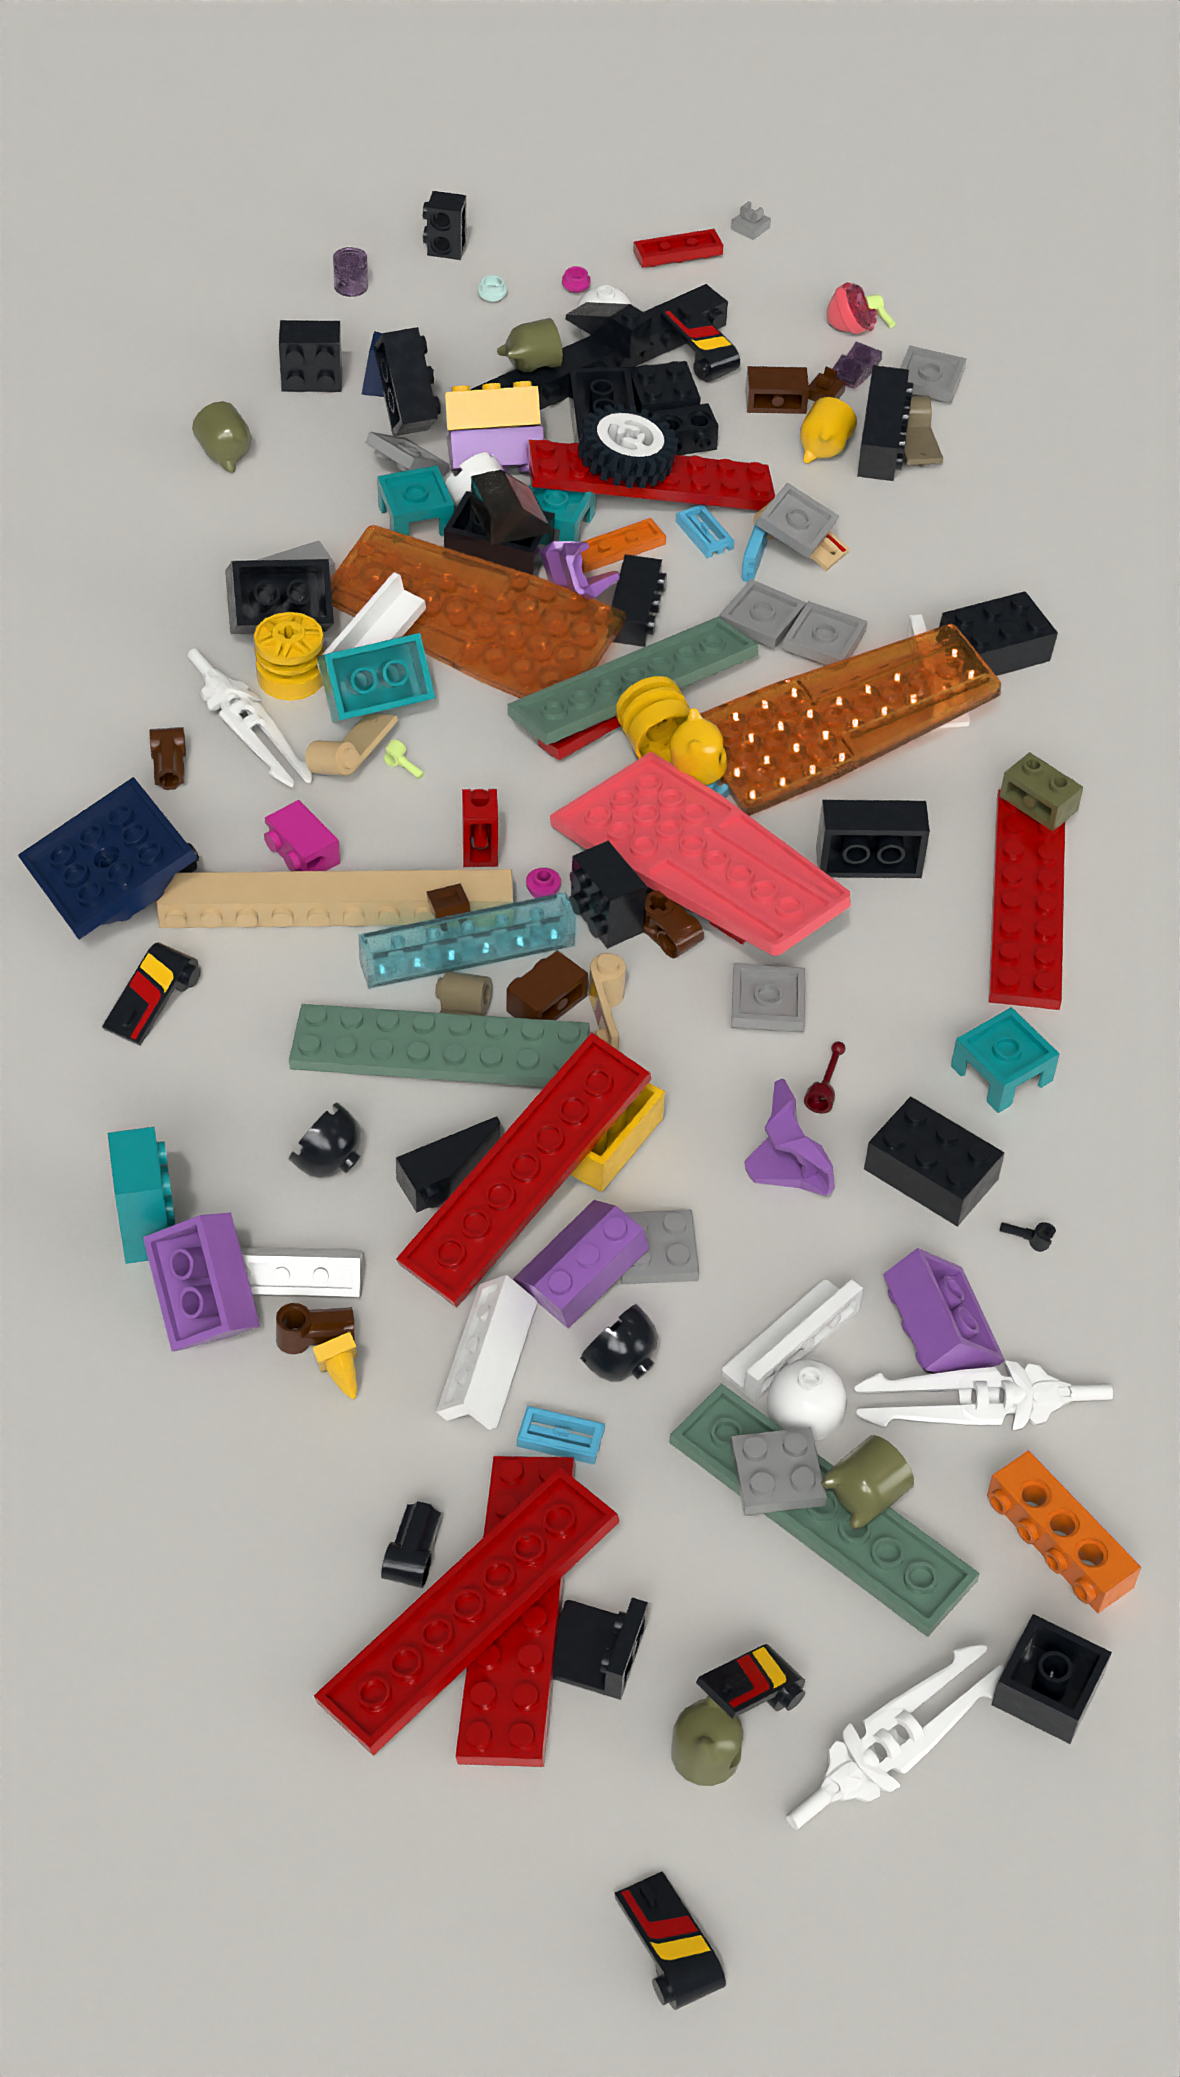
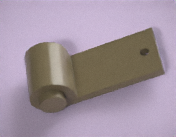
[903,395,943,467]
[435,971,493,1016]

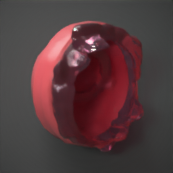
[827,282,877,334]

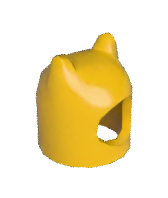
[800,397,857,464]
[669,708,728,785]

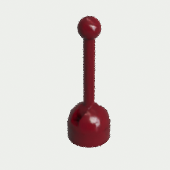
[804,1041,846,1114]

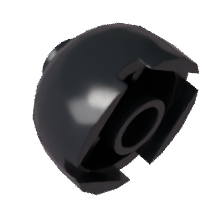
[288,1102,361,1178]
[580,1304,658,1382]

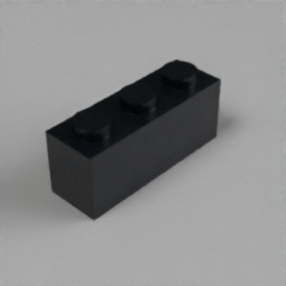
[607,554,667,647]

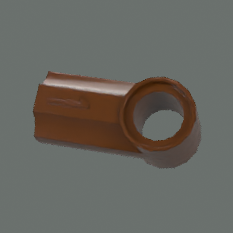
[149,727,186,790]
[276,1303,355,1355]

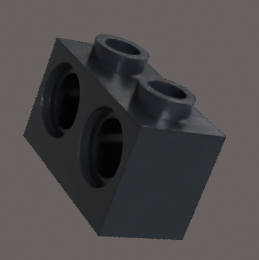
[422,191,466,260]
[650,403,719,455]

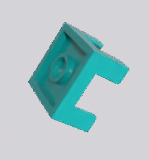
[377,465,454,545]
[518,483,596,542]
[951,1007,1060,1113]

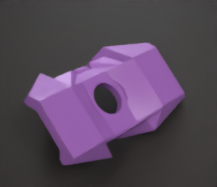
[540,541,620,601]
[745,1078,835,1196]

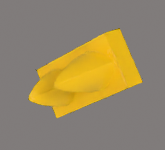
[313,1332,357,1400]

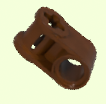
[643,891,704,959]

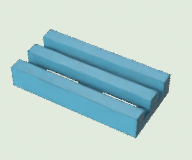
[675,505,735,558]
[741,518,768,582]
[517,1406,605,1465]

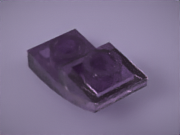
[832,341,882,389]

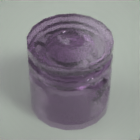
[333,247,368,297]

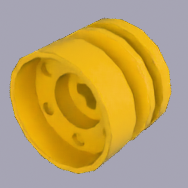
[254,612,324,701]
[616,676,691,764]

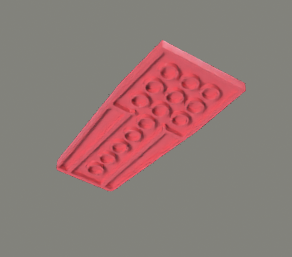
[550,752,851,956]

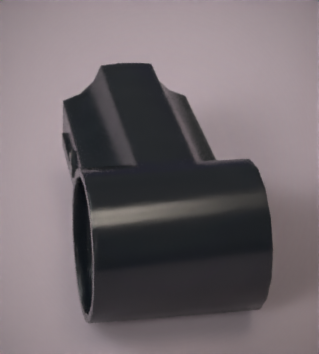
[381,1501,441,1588]

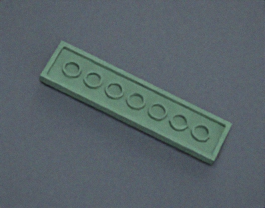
[508,617,758,745]
[289,1004,590,1087]
[669,1383,980,1637]

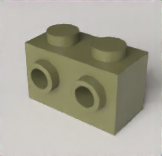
[1000,752,1083,831]

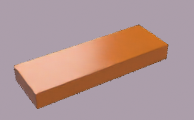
[581,518,666,573]

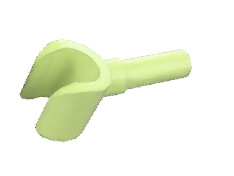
[863,294,896,328]
[384,739,424,779]

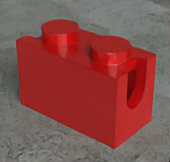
[462,789,498,867]

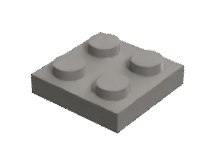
[900,346,967,403]
[365,432,450,475]
[756,483,839,559]
[719,579,806,649]
[782,601,867,670]
[731,963,805,1032]
[621,1210,699,1284]
[730,1427,827,1515]

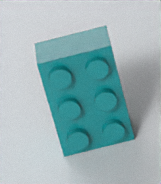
[317,633,435,722]
[107,1126,176,1264]

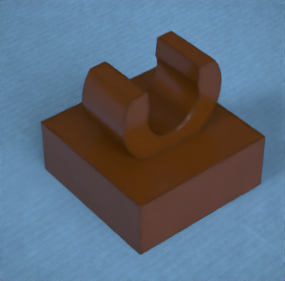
[808,366,846,402]
[426,883,471,929]

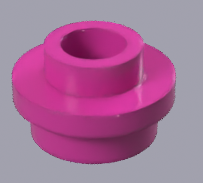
[562,266,591,293]
[526,868,561,900]

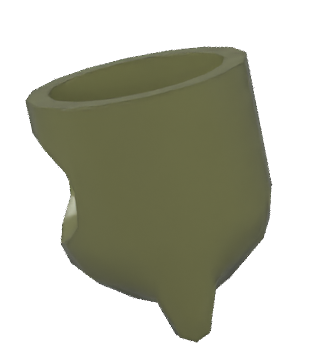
[497,318,563,373]
[192,401,252,473]
[821,1435,914,1530]
[671,1695,743,1786]

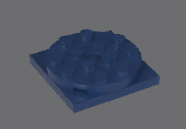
[18,777,198,940]

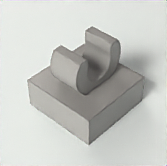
[731,201,771,240]

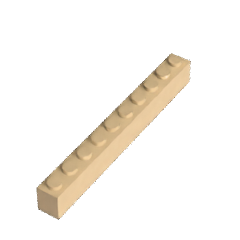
[157,869,513,928]

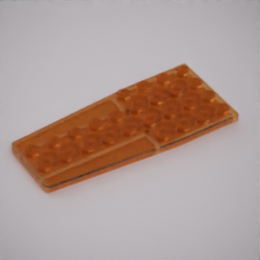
[330,525,627,699]
[700,624,1001,816]

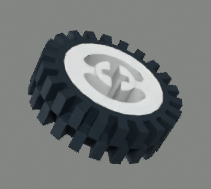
[578,404,678,488]

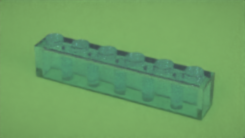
[358,892,576,989]

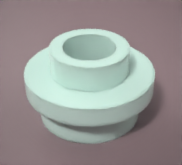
[478,275,507,302]

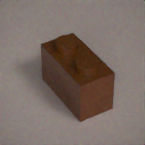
[745,366,809,414]
[506,950,588,1020]

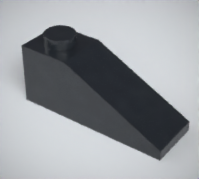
[565,302,652,359]
[396,1116,500,1213]

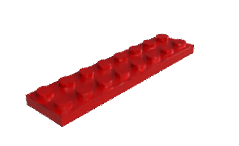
[526,439,775,510]
[988,789,1065,1010]
[396,1033,652,1308]
[455,1456,576,1767]
[314,1467,620,1756]

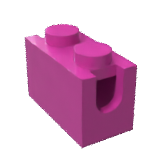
[264,800,340,871]

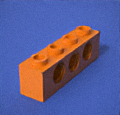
[987,1450,1141,1614]

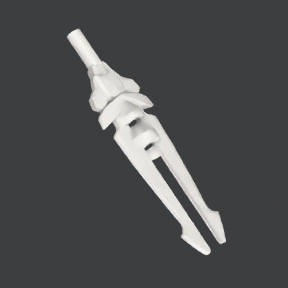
[187,648,312,787]
[854,1360,1113,1431]
[786,1645,1004,1830]

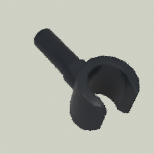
[1000,1222,1056,1252]

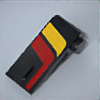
[660,300,740,382]
[102,942,200,1046]
[696,1644,805,1719]
[614,1871,726,2010]

